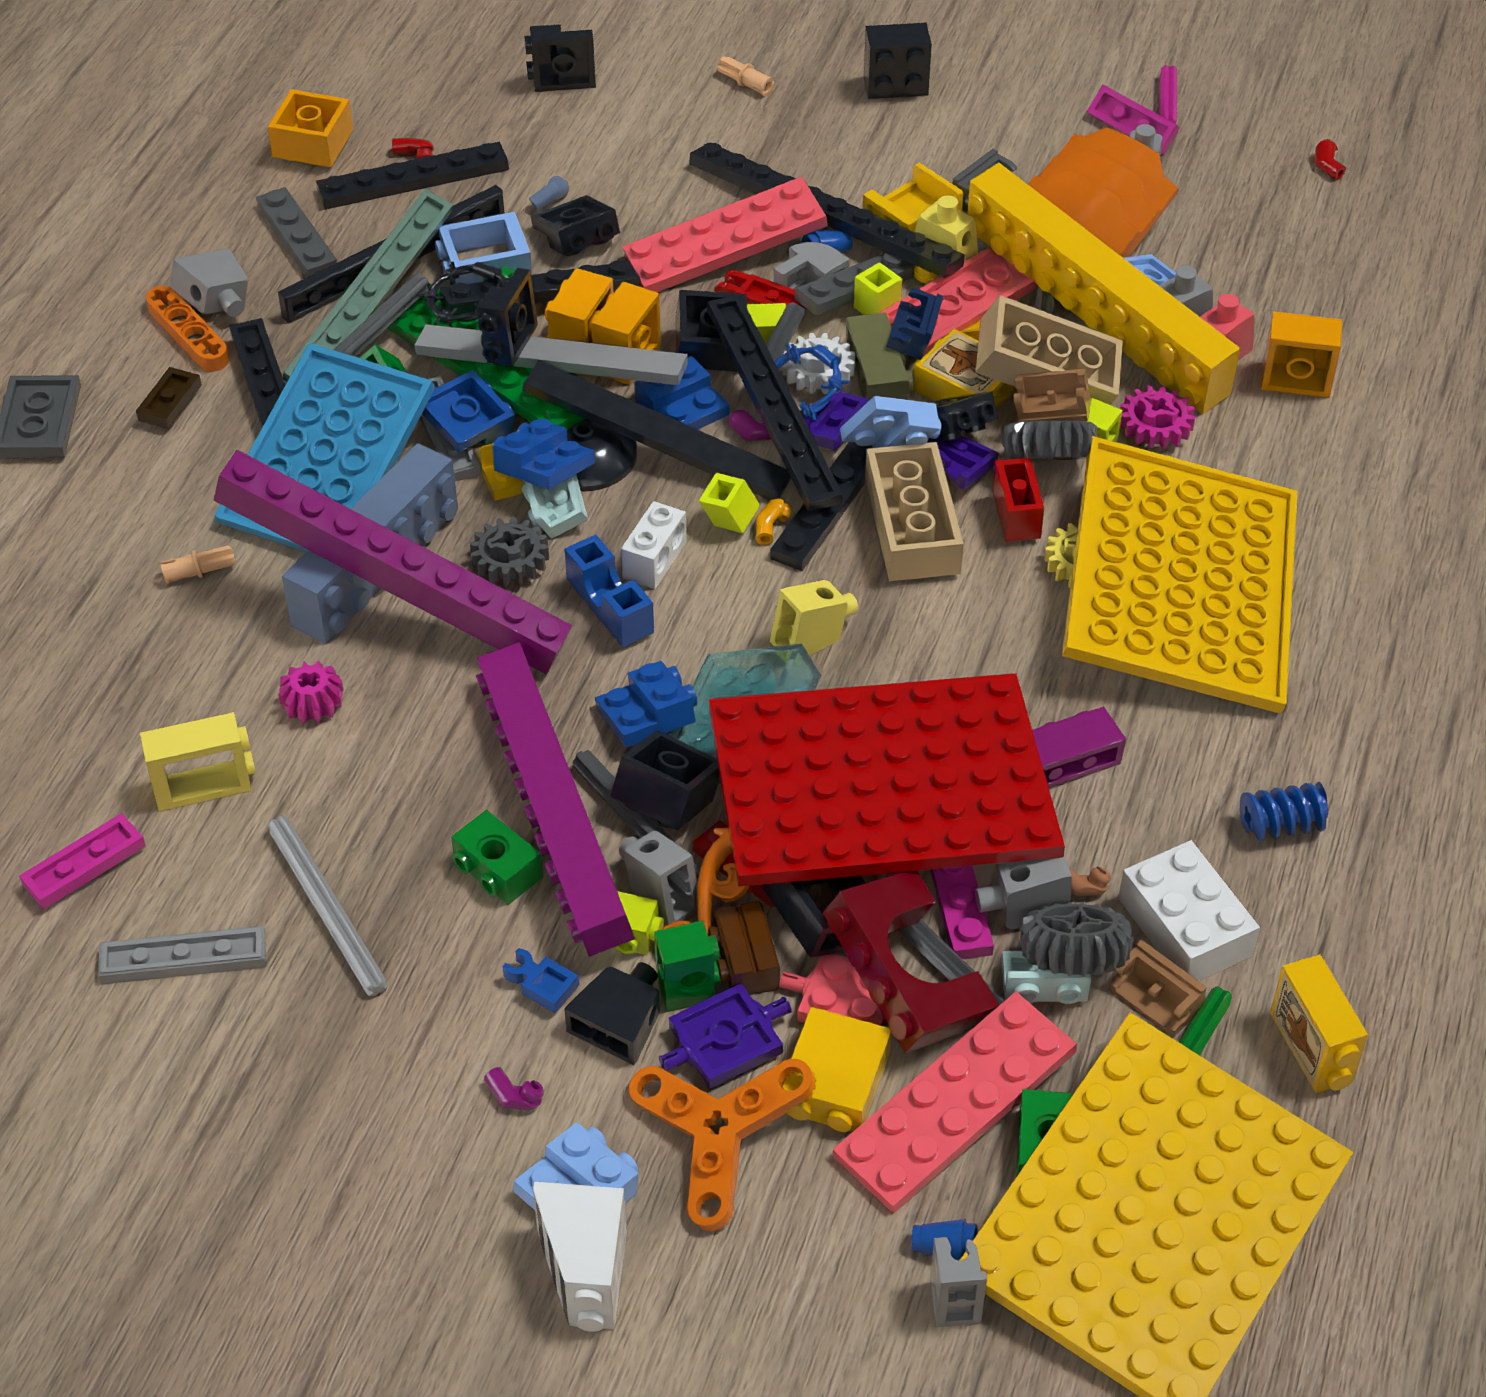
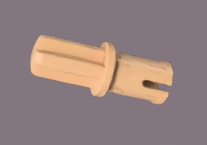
[717,56,774,96]
[160,545,235,584]

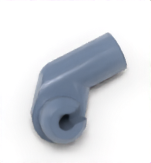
[529,176,569,211]

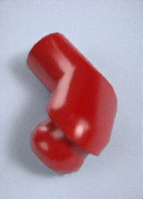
[392,137,434,159]
[1314,139,1346,180]

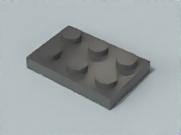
[0,375,81,458]

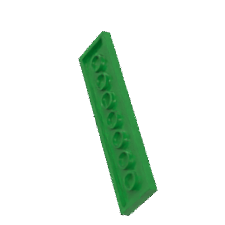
[387,284,585,431]

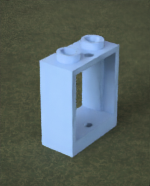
[435,212,532,284]

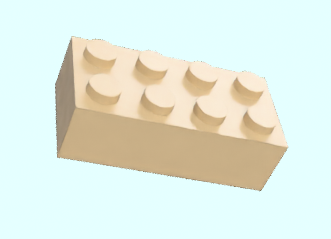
[976,295,1123,405]
[865,442,964,581]

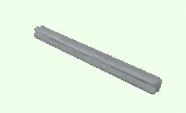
[268,816,387,997]

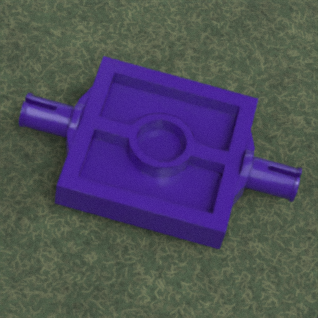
[659,983,792,1088]

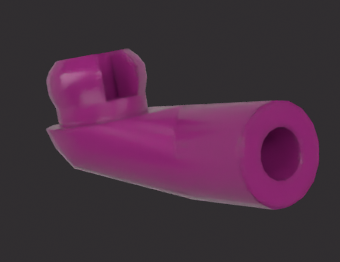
[729,410,772,441]
[484,1067,544,1111]

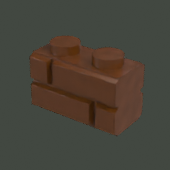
[709,901,780,995]

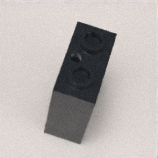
[763,876,866,958]

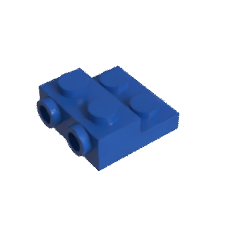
[634,356,730,430]
[422,370,515,453]
[493,419,595,490]
[595,660,698,748]

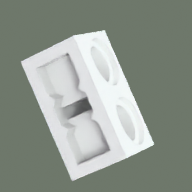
[621,501,687,589]

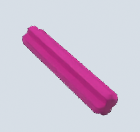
[1159,65,1177,124]

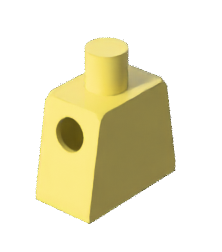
[915,195,978,262]
[770,580,858,665]

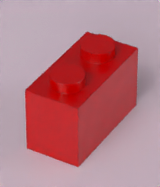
[992,458,1044,542]

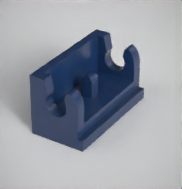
[886,289,943,360]

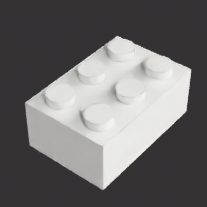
[1118,840,1260,981]

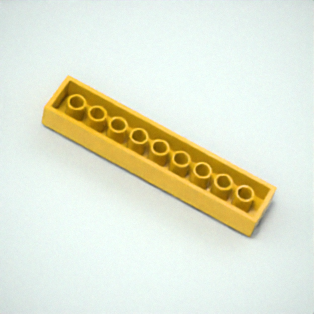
[968,163,1240,415]

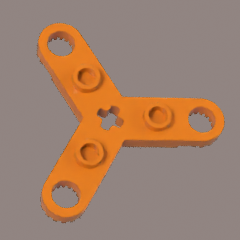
[629,1059,816,1232]

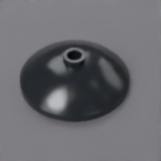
[567,419,637,492]

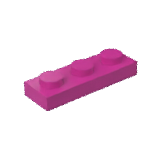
[1086,84,1180,155]
[19,813,146,910]
[930,866,994,959]

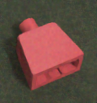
[1200,294,1255,360]

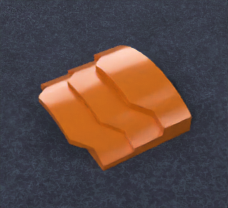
[1028,127,1179,258]

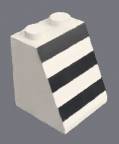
[533,1182,627,1332]

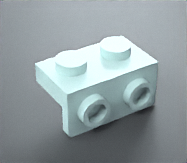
[522,474,588,539]
[1001,951,1091,1004]

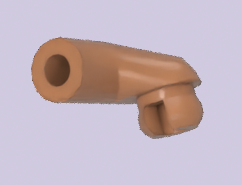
[1069,867,1111,896]

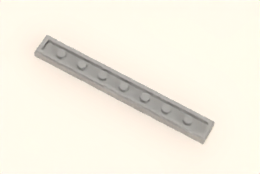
[414,324,688,385]

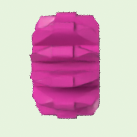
[278,660,344,724]

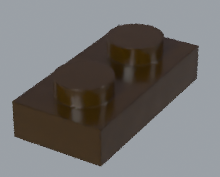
[136,367,202,429]

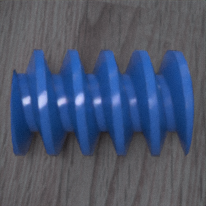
[1239,782,1328,841]

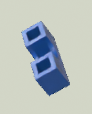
[564,534,654,648]

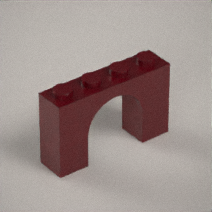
[823,871,999,1053]

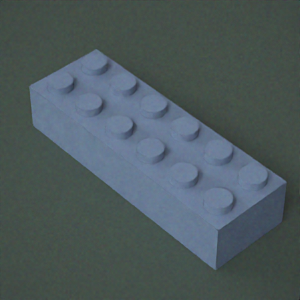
[282,443,458,644]

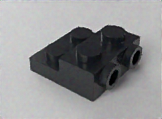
[524,24,596,92]
[530,195,621,256]
[476,268,538,367]
[931,391,998,441]

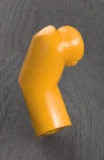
[755,499,792,545]

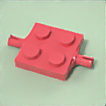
[779,954,887,1026]

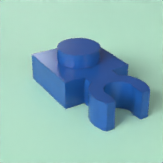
[502,948,580,1013]

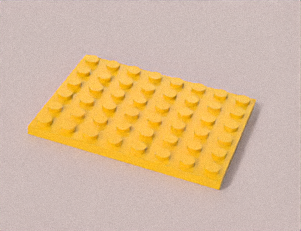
[1062,436,1298,714]
[959,1012,1353,1397]

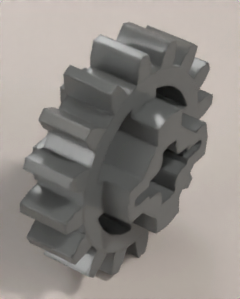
[470,517,549,586]

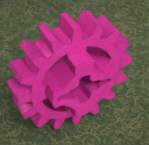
[1120,386,1195,449]

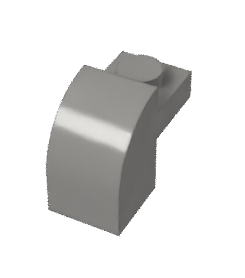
[774,242,849,290]

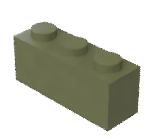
[846,312,913,400]

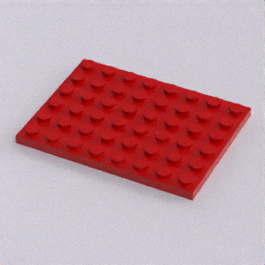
[709,673,1065,887]

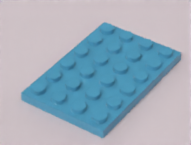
[214,343,435,552]

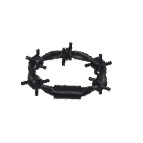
[418,261,506,327]

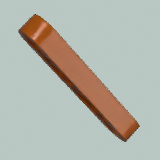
[146,286,229,372]

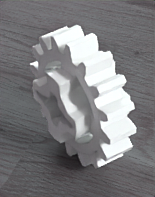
[782,333,855,394]

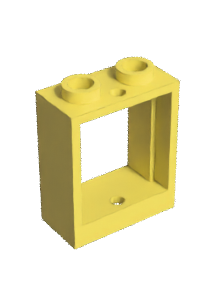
[140,712,256,811]

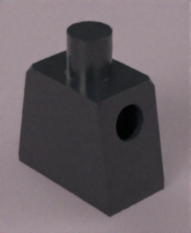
[564,962,660,1065]

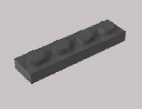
[256,187,337,278]
[794,253,915,316]

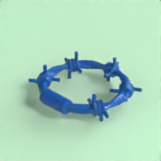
[775,343,850,422]

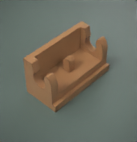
[1014,369,1092,422]
[1108,939,1207,1038]

